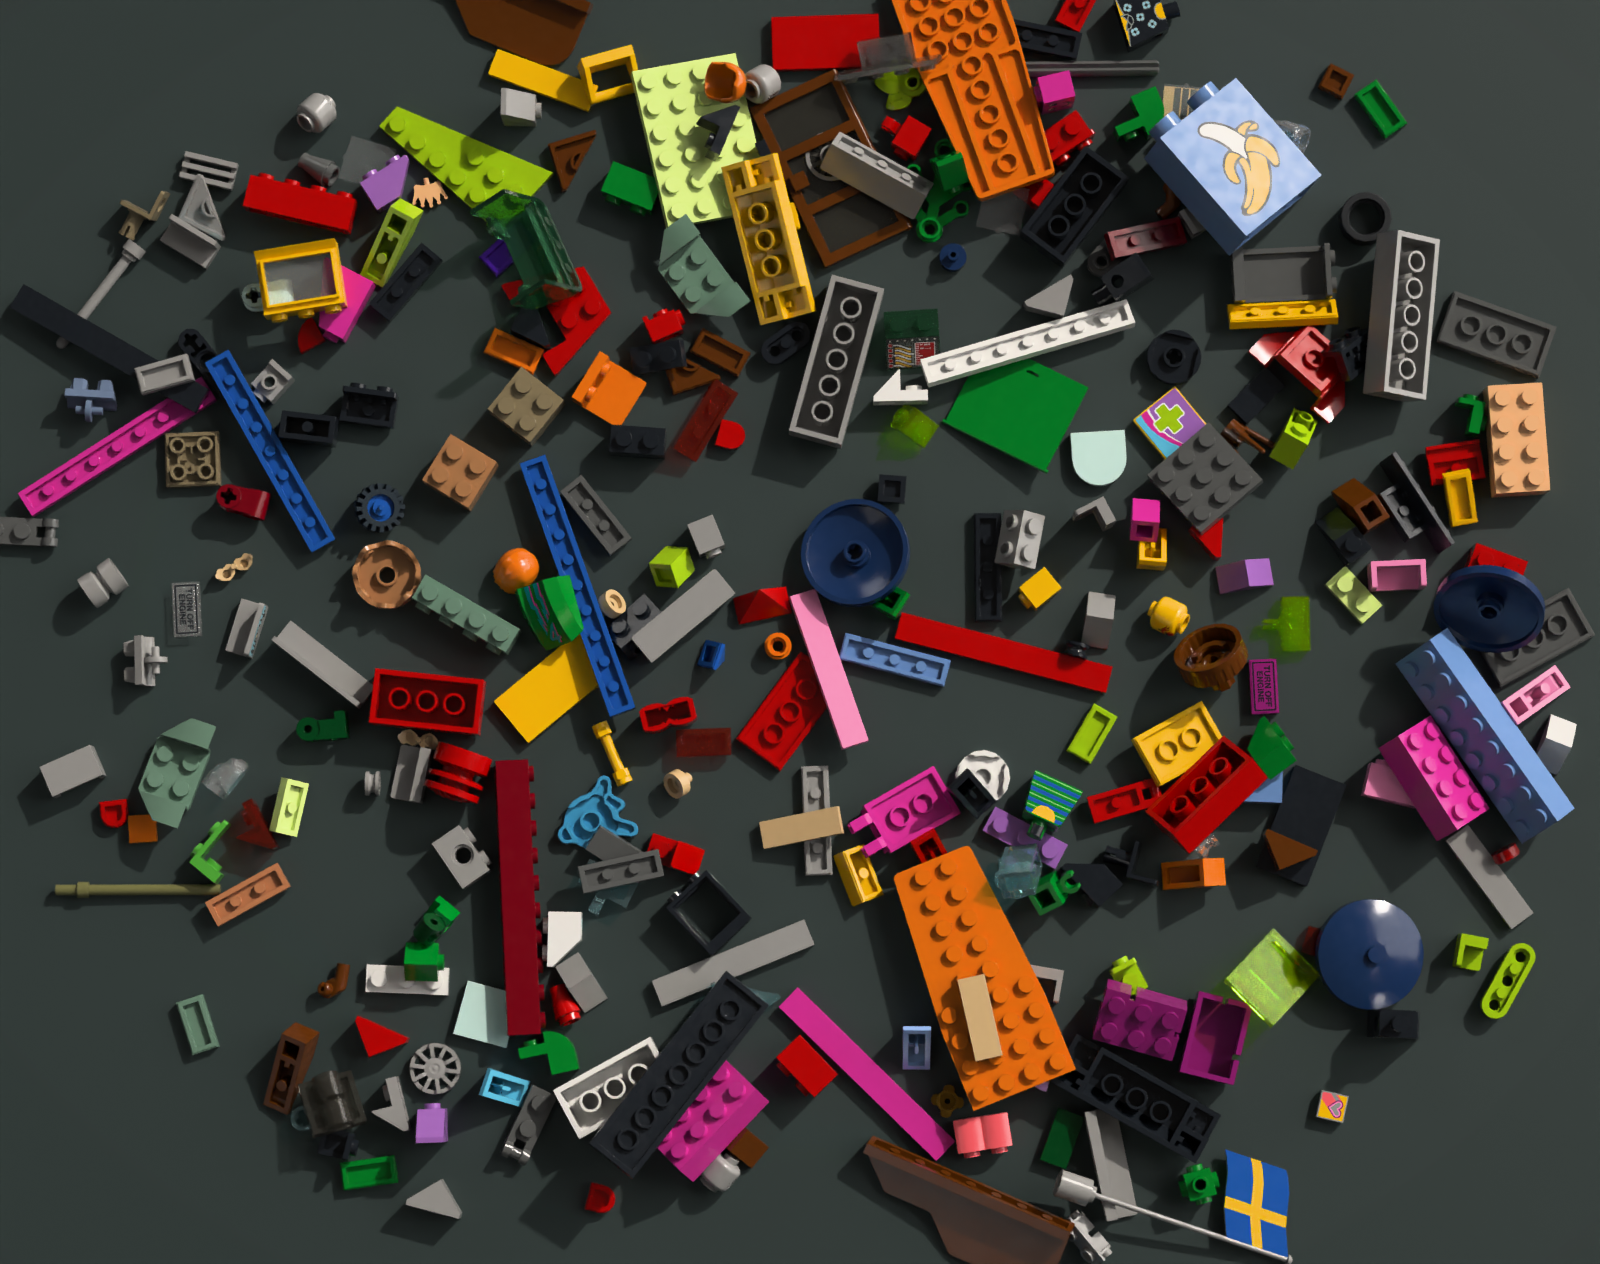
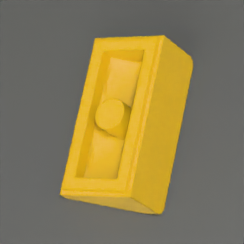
[833,844,884,906]

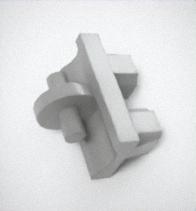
[123,635,168,687]

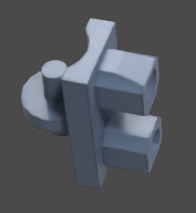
[64,378,117,422]

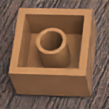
[422,434,499,512]

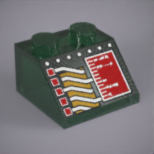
[883,309,940,371]

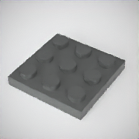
[1147,422,1263,536]

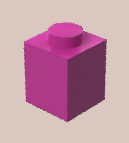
[1130,498,1160,542]

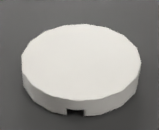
[955,750,1010,801]

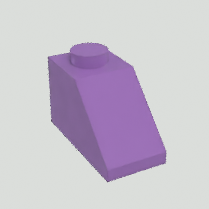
[416,1103,448,1143]

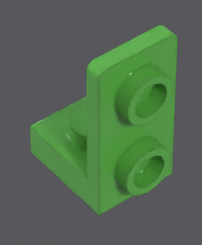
[189,820,231,884]

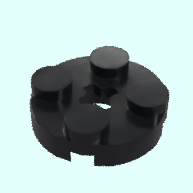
[1147,330,1201,385]

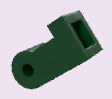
[296,710,350,742]

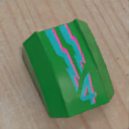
[515,575,584,651]

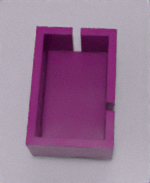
[1092,979,1187,1061]
[1177,991,1253,1085]

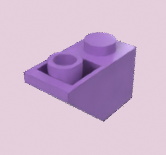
[360,155,410,214]

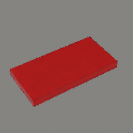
[771,14,880,72]
[736,652,827,771]

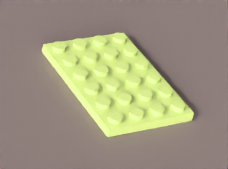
[630,53,759,228]

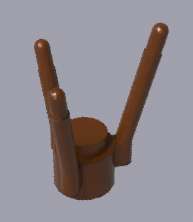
[1220,419,1275,454]

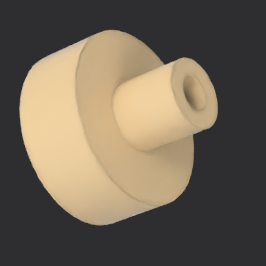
[598,589,626,618]
[663,769,692,799]

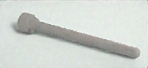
[56,239,146,349]

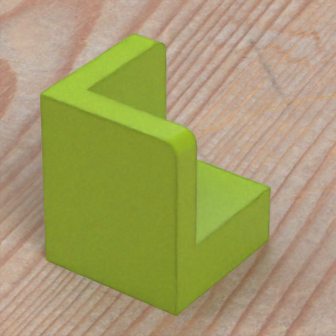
[649,546,695,588]
[1452,933,1489,971]

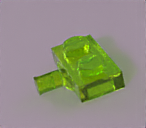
[1262,596,1311,652]

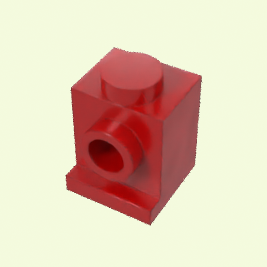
[642,309,686,344]

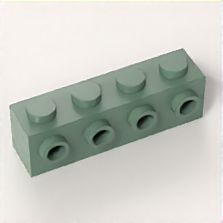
[412,574,522,655]

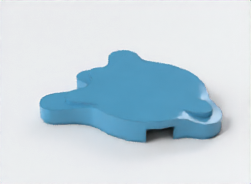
[558,775,638,848]

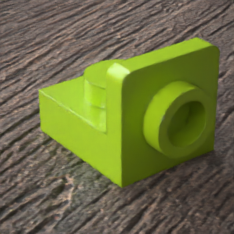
[1109,956,1148,996]

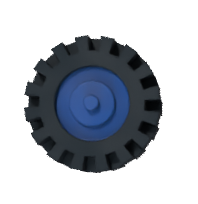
[354,483,405,532]

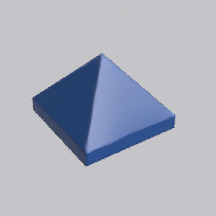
[697,640,725,670]

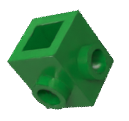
[1178,1163,1220,1205]

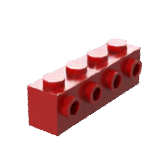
[243,173,358,235]

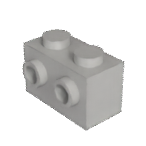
[994,510,1045,569]

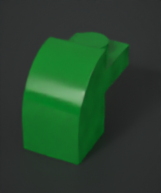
[1113,86,1164,142]
[518,1031,580,1075]

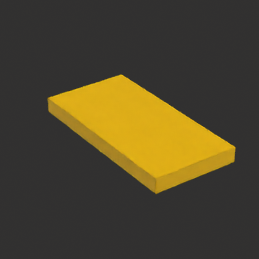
[494,634,599,743]

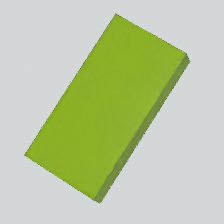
[1067,703,1117,764]

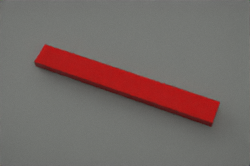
[895,612,1113,694]

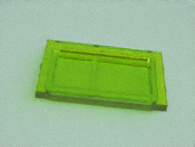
[1224,928,1319,1028]

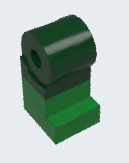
[413,895,461,945]

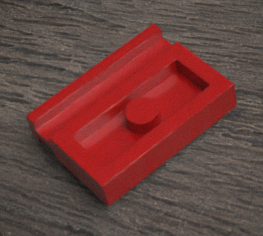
[1424,439,1486,487]

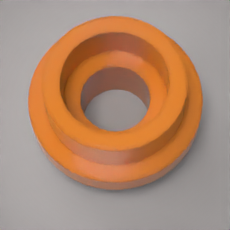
[764,633,792,660]

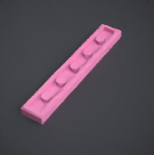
[789,589,869,750]

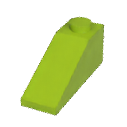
[360,198,424,288]

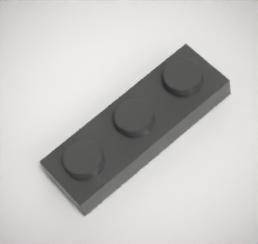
[560,475,632,556]
[578,849,664,894]

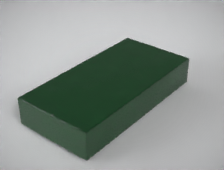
[1040,1108,1084,1169]

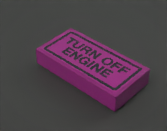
[1248,659,1279,715]

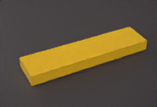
[488,49,598,112]
[1227,299,1338,329]

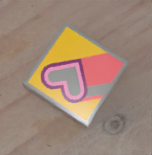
[1315,1090,1349,1123]

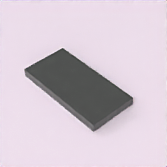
[1436,291,1557,378]
[1479,588,1595,687]

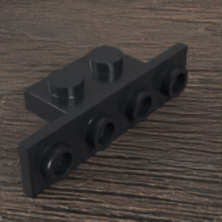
[1377,451,1455,554]

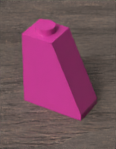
[319,257,376,344]

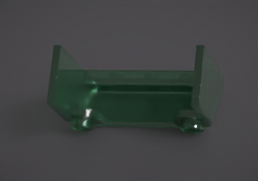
[470,189,582,310]

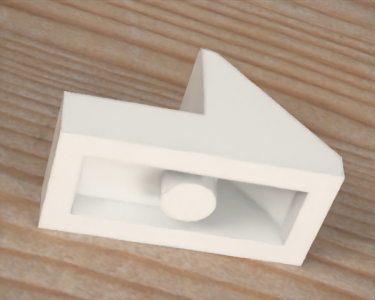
[873,369,928,405]

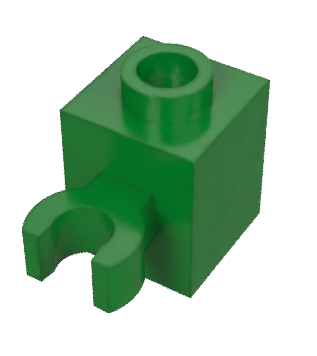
[1026,870,1081,916]
[404,941,445,982]

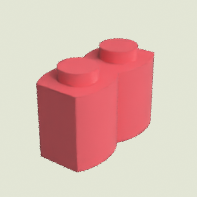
[953,1112,1012,1158]

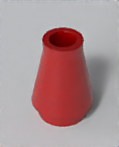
[549,984,581,1027]

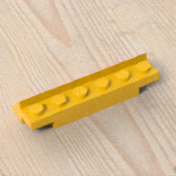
[721,153,816,325]

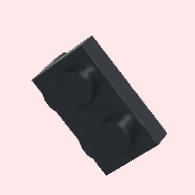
[340,383,399,429]
[607,594,661,660]

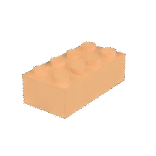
[1483,382,1550,498]

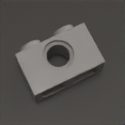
[432,825,492,890]

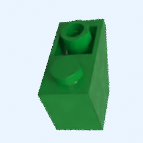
[1247,716,1297,780]

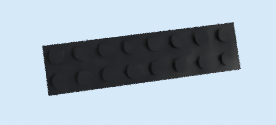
[589,971,769,1179]

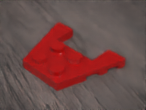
[501,266,612,376]

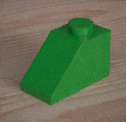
[930,150,969,194]

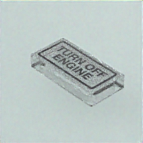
[172,581,202,638]

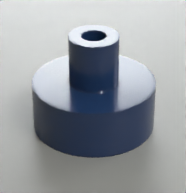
[939,243,967,272]

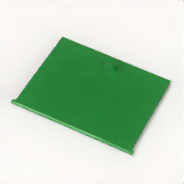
[942,339,1089,474]

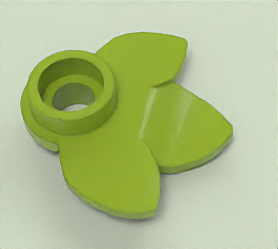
[874,57,926,110]

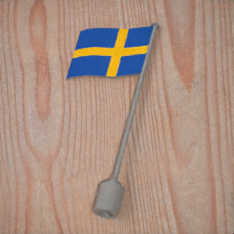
[1053,1149,1293,1264]

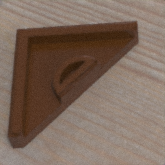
[548,130,597,193]
[665,359,721,396]

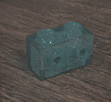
[995,843,1043,899]

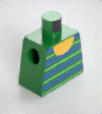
[1022,770,1083,841]

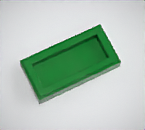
[1354,79,1407,140]
[340,1155,399,1190]

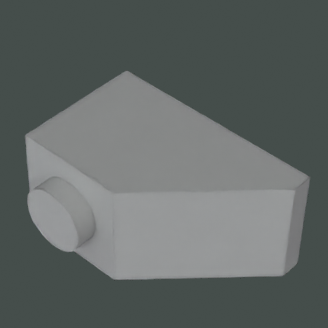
[500,88,542,127]

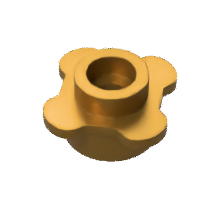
[931,1085,964,1118]

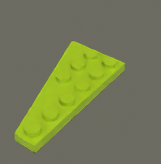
[379,106,554,234]

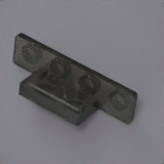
[833,32,942,84]

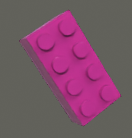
[1378,716,1490,841]
[657,1060,769,1182]

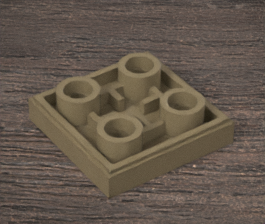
[165,431,222,488]

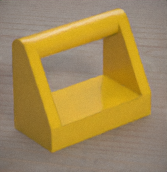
[577,44,638,105]

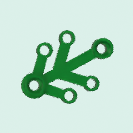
[907,139,972,243]

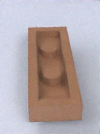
[205,863,291,927]

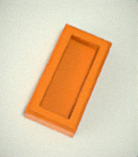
[484,328,544,375]

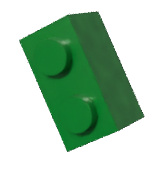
[601,161,659,216]

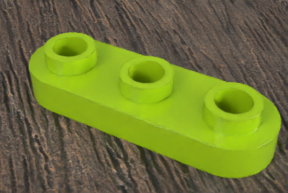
[1480,943,1536,1019]

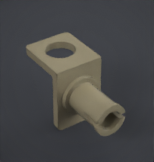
[118,191,170,240]

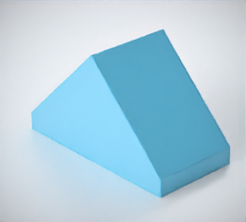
[479,1068,531,1107]

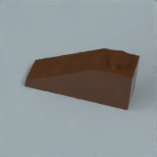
[263,1022,320,1115]

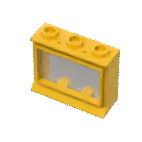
[254,238,348,323]

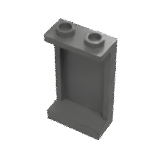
[1230,243,1337,304]

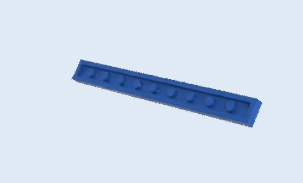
[520,455,636,718]

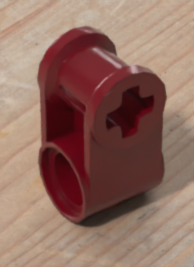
[216,484,271,521]

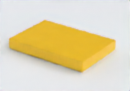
[1131,701,1222,787]

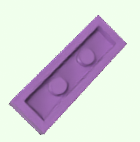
[983,807,1068,869]

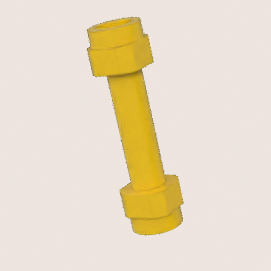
[592,720,632,787]

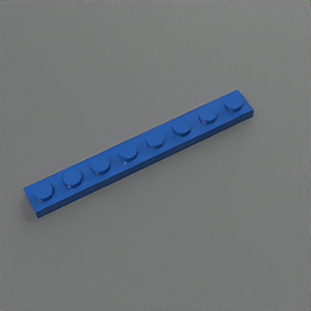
[205,350,336,553]

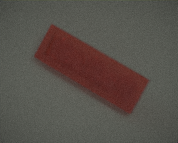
[671,379,738,462]

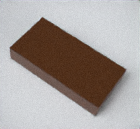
[690,328,751,378]

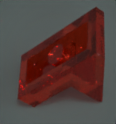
[236,798,280,850]

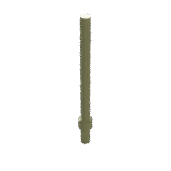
[55,882,221,898]

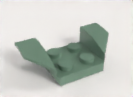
[658,214,750,317]
[138,718,216,829]

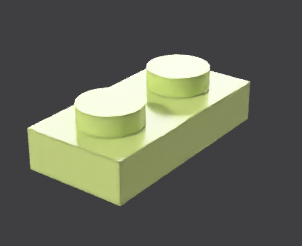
[1325,566,1383,625]
[269,777,309,837]

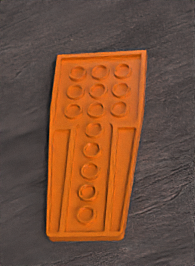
[891,0,1055,201]
[894,846,1076,1111]

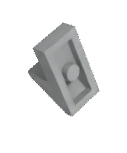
[371,1076,412,1131]

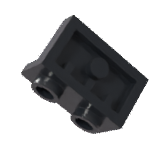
[1321,326,1369,381]

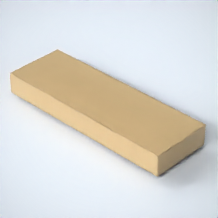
[759,806,844,849]
[957,974,1003,1061]

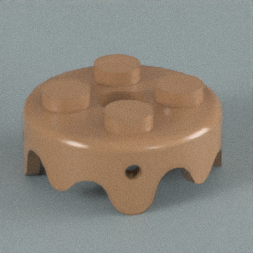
[352,540,422,610]

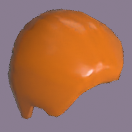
[704,62,747,103]
[493,548,539,594]

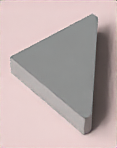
[178,174,226,241]

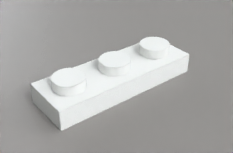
[365,964,450,995]

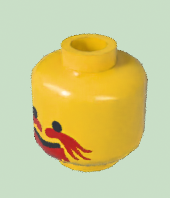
[1147,597,1190,637]

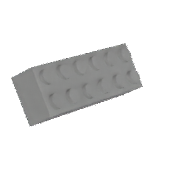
[1363,230,1440,402]
[789,275,884,449]

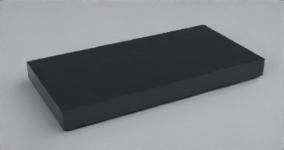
[1255,765,1347,887]

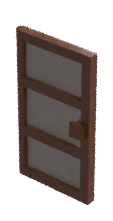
[749,69,913,269]

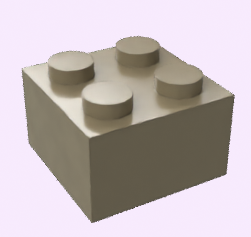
[488,367,566,446]

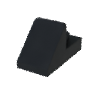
[696,105,740,161]

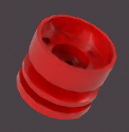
[424,741,493,804]

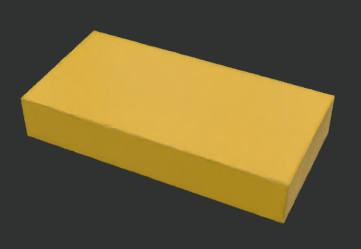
[1442,468,1478,527]

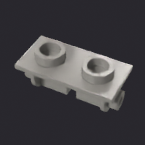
[1066,1210,1112,1264]

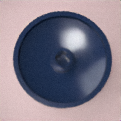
[801,499,910,607]
[1434,565,1545,653]
[1315,899,1424,1009]

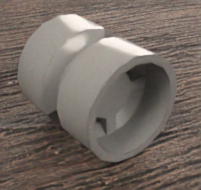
[77,558,129,608]

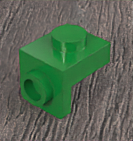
[1454,394,1487,438]

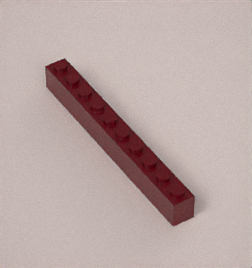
[494,759,546,1036]

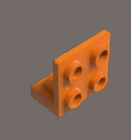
[572,351,647,425]

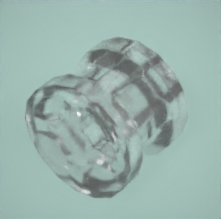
[1194,834,1220,859]

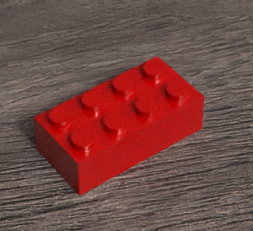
[369,668,486,736]
[1145,735,1268,854]

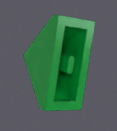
[870,587,910,621]

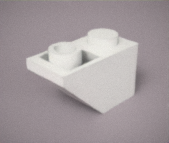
[542,911,583,967]

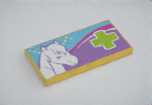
[1133,386,1206,460]

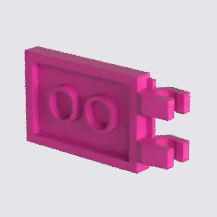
[847,766,961,858]

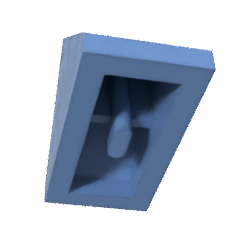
[1243,771,1283,804]

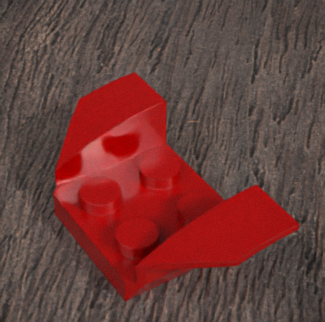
[1248,325,1345,424]

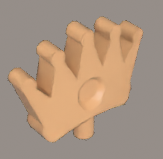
[412,177,448,208]

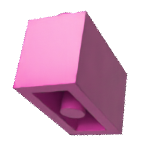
[1033,70,1076,115]

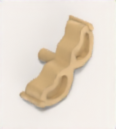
[215,553,253,581]
[397,729,438,750]

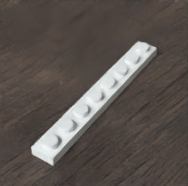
[920,299,1135,387]

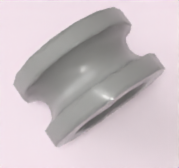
[365,771,381,796]

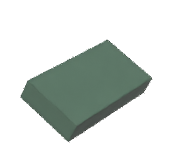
[176,994,220,1055]

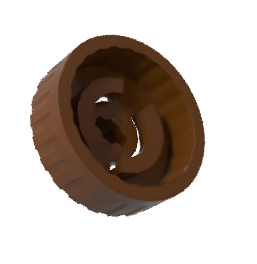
[1174,624,1248,692]

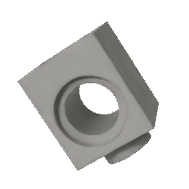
[687,514,725,559]

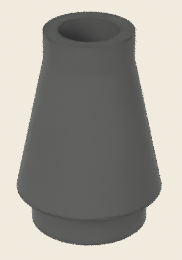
[298,153,340,186]

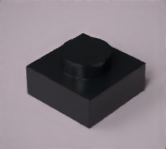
[877,474,907,504]

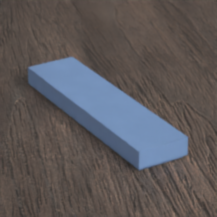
[839,633,951,687]

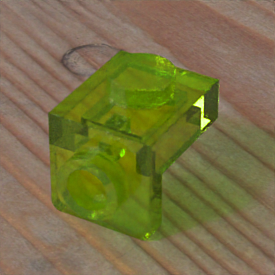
[890,404,939,448]

